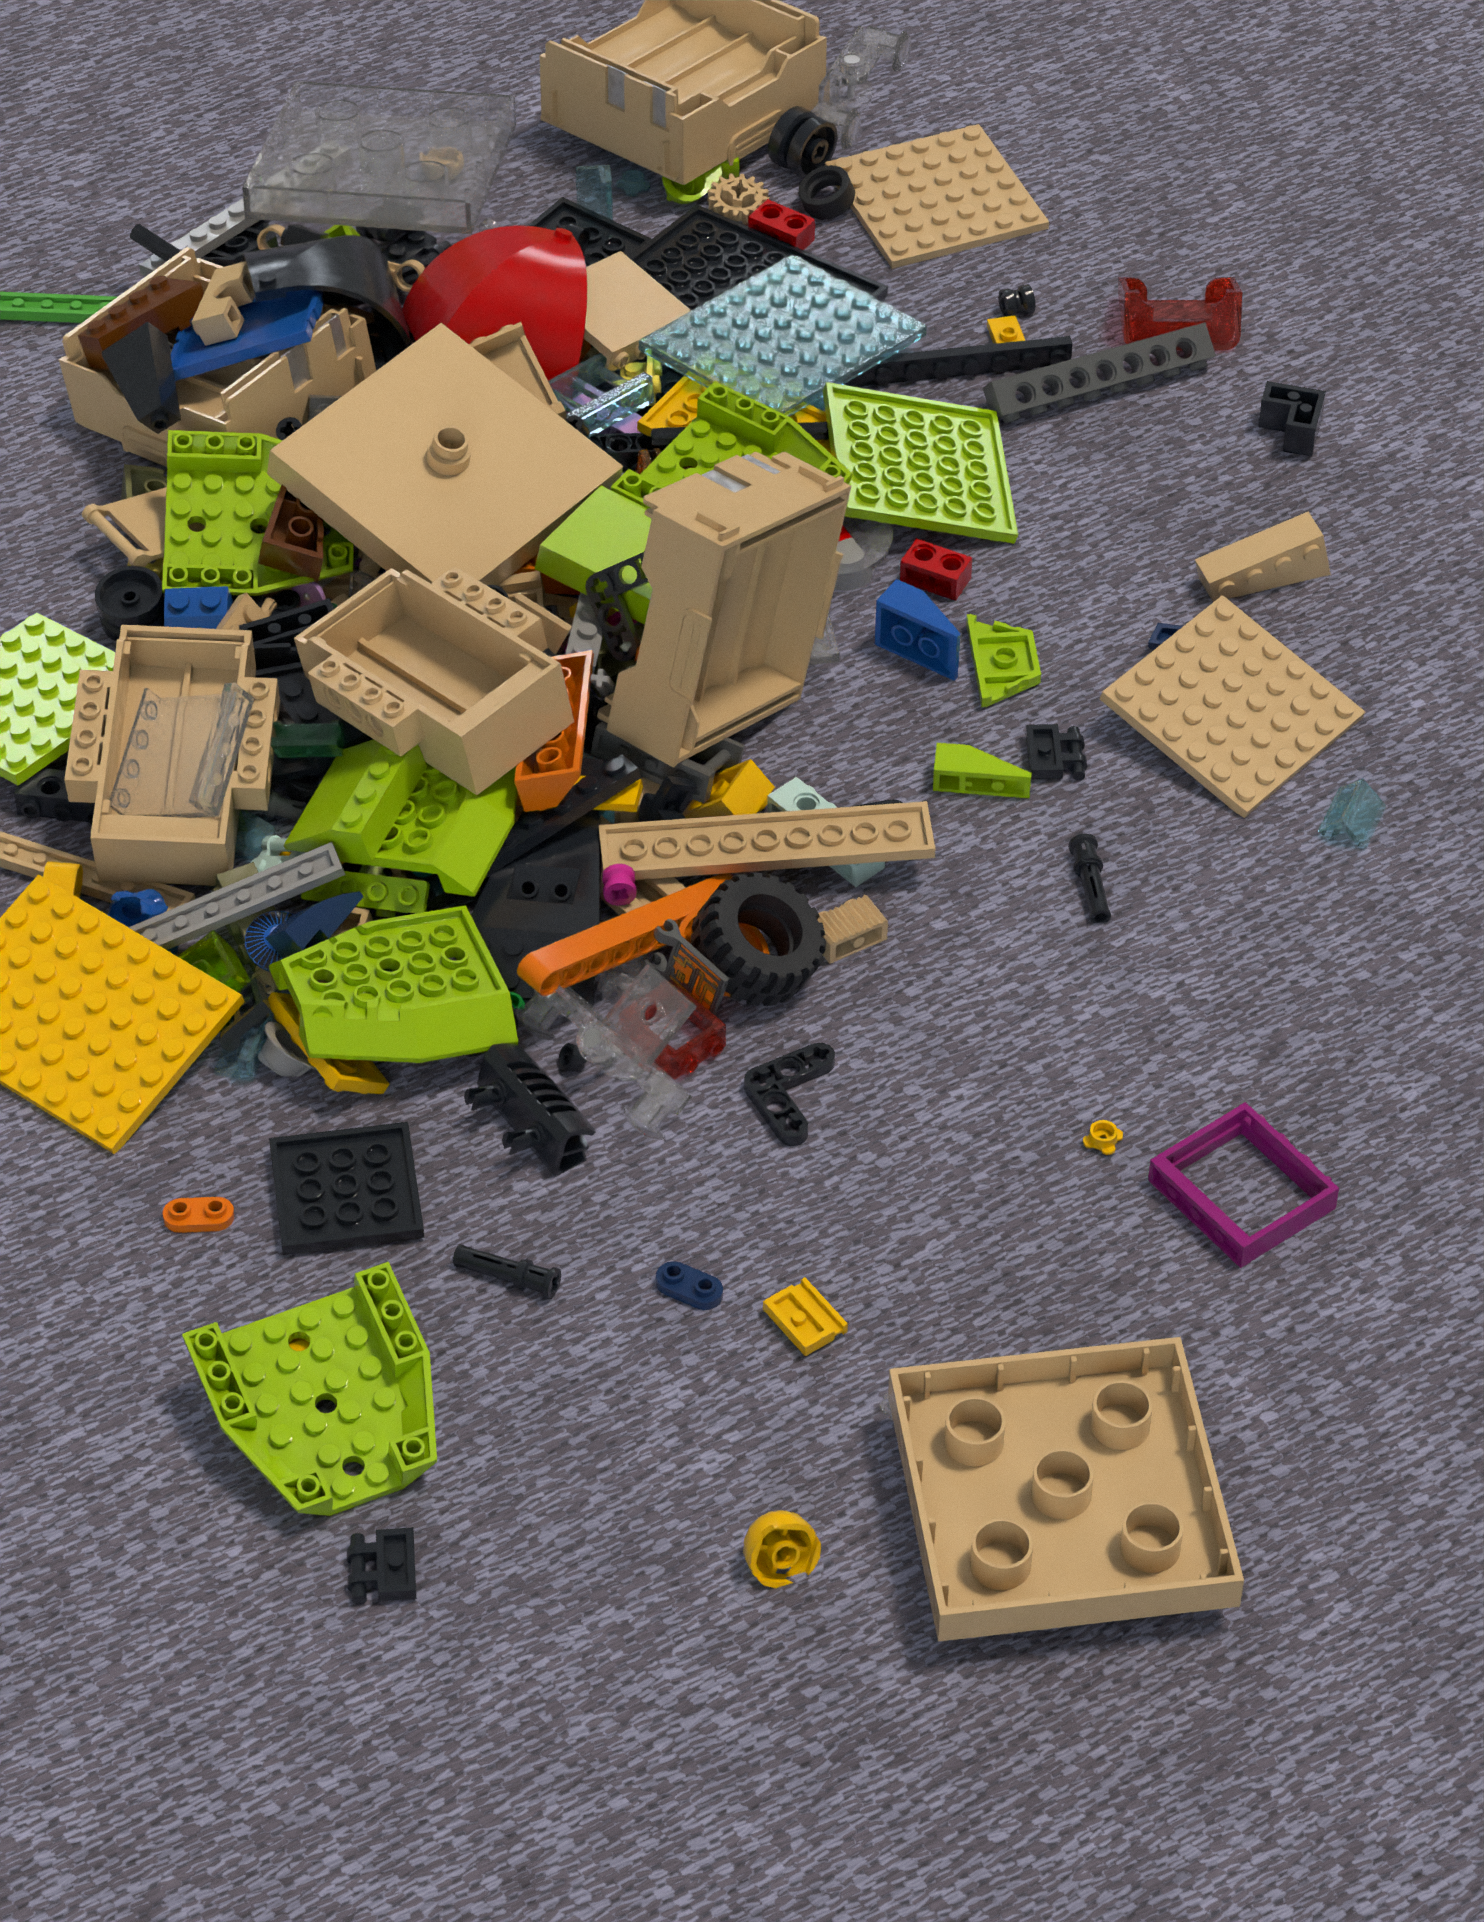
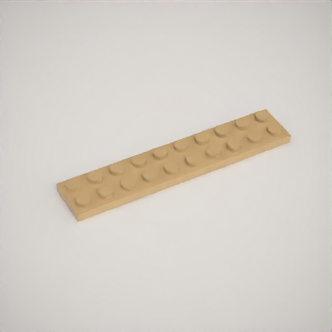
[599,801,935,880]

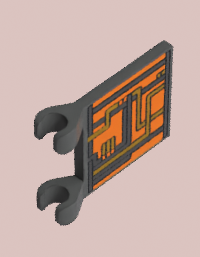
[642,919,729,1022]

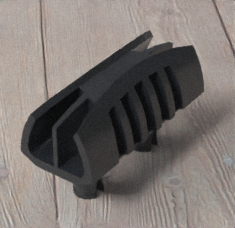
[464,1043,596,1177]

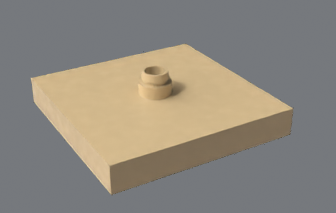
[267,323,623,586]
[888,1337,1244,1642]

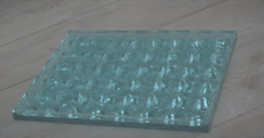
[638,254,927,417]

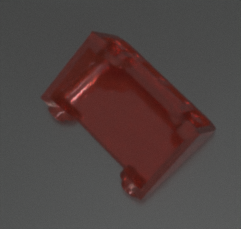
[1118,277,1243,350]

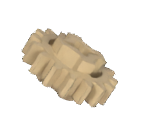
[707,174,769,225]

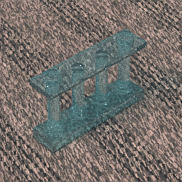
[548,353,655,438]

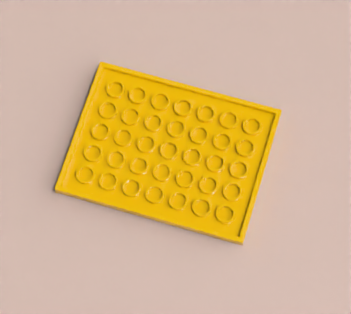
[0,874,245,1154]

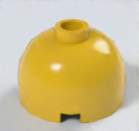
[743,1510,821,1588]

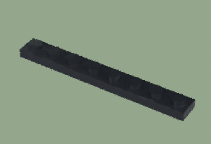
[837,336,1073,387]
[425,754,642,912]

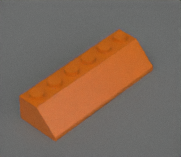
[514,650,594,812]

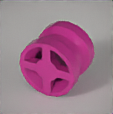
[602,864,636,906]

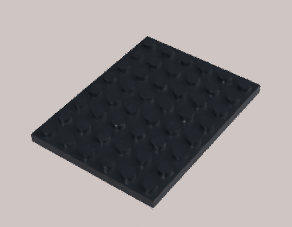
[629,205,888,375]

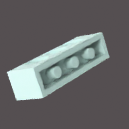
[767,777,885,887]

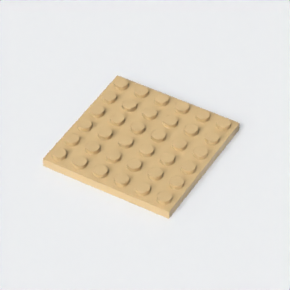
[825,124,1049,269]
[1100,595,1365,818]

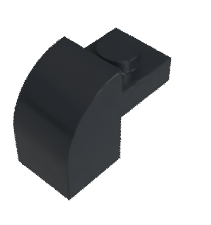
[639,776,697,822]

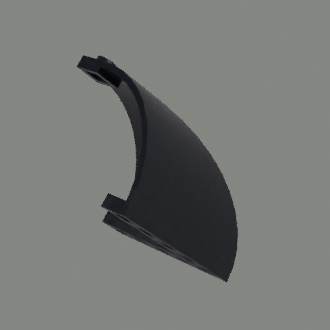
[242,235,412,363]

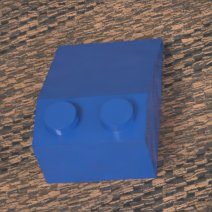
[875,579,961,681]
[164,586,234,629]

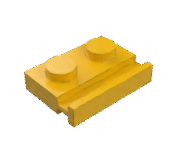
[763,1277,848,1356]

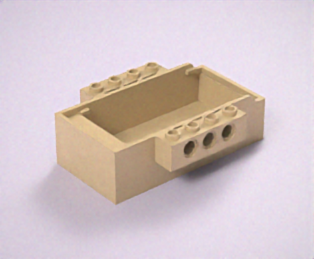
[294,566,574,795]
[65,625,280,886]

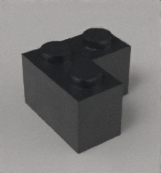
[1258,381,1326,457]

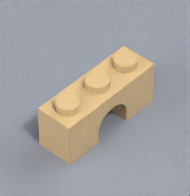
[192,261,255,346]

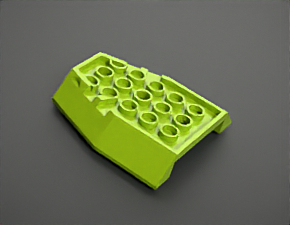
[611,381,852,509]
[162,430,354,596]
[339,763,518,897]
[269,905,518,1063]
[182,1262,437,1516]

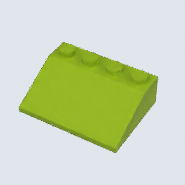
[283,739,427,862]

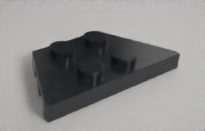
[201,218,279,267]

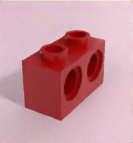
[748,199,815,250]
[900,538,973,601]

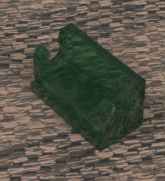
[271,720,344,758]

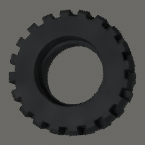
[691,873,826,1006]

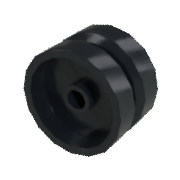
[768,106,838,178]
[95,566,165,642]

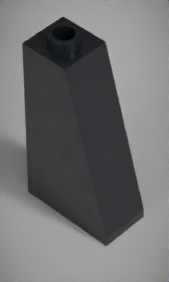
[102,322,181,434]

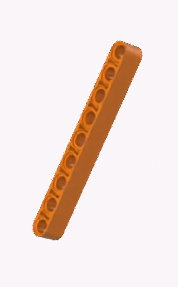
[517,873,734,996]

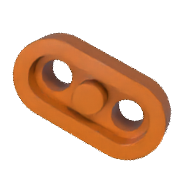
[163,1197,234,1233]

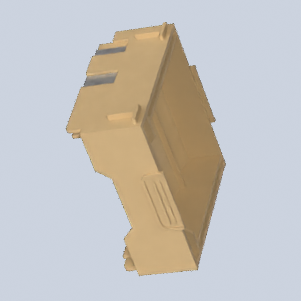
[540,0,827,185]
[59,247,376,467]
[597,452,852,767]

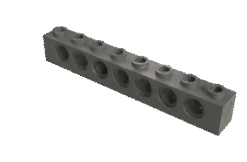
[983,322,1216,424]

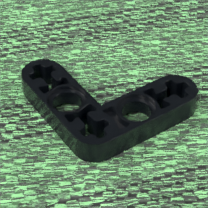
[585,551,649,661]
[744,1043,835,1146]

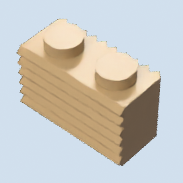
[818,895,888,964]

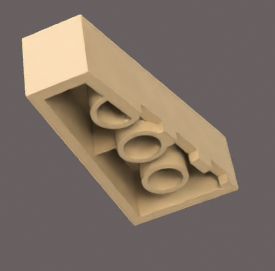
[1195,512,1331,602]

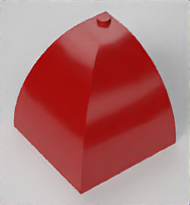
[402,225,587,398]

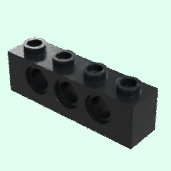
[14,768,95,824]

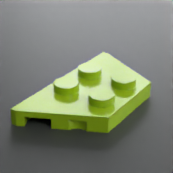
[966,614,1041,708]

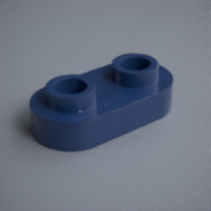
[656,1261,723,1310]

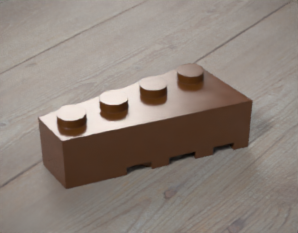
[78,276,204,370]
[258,484,324,582]

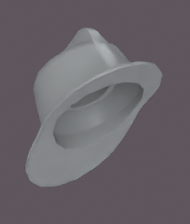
[258,1022,318,1077]

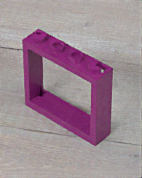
[1148,1102,1339,1268]

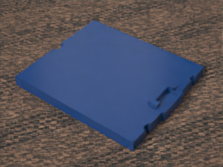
[171,290,324,381]

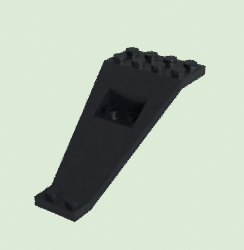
[471,758,605,1005]

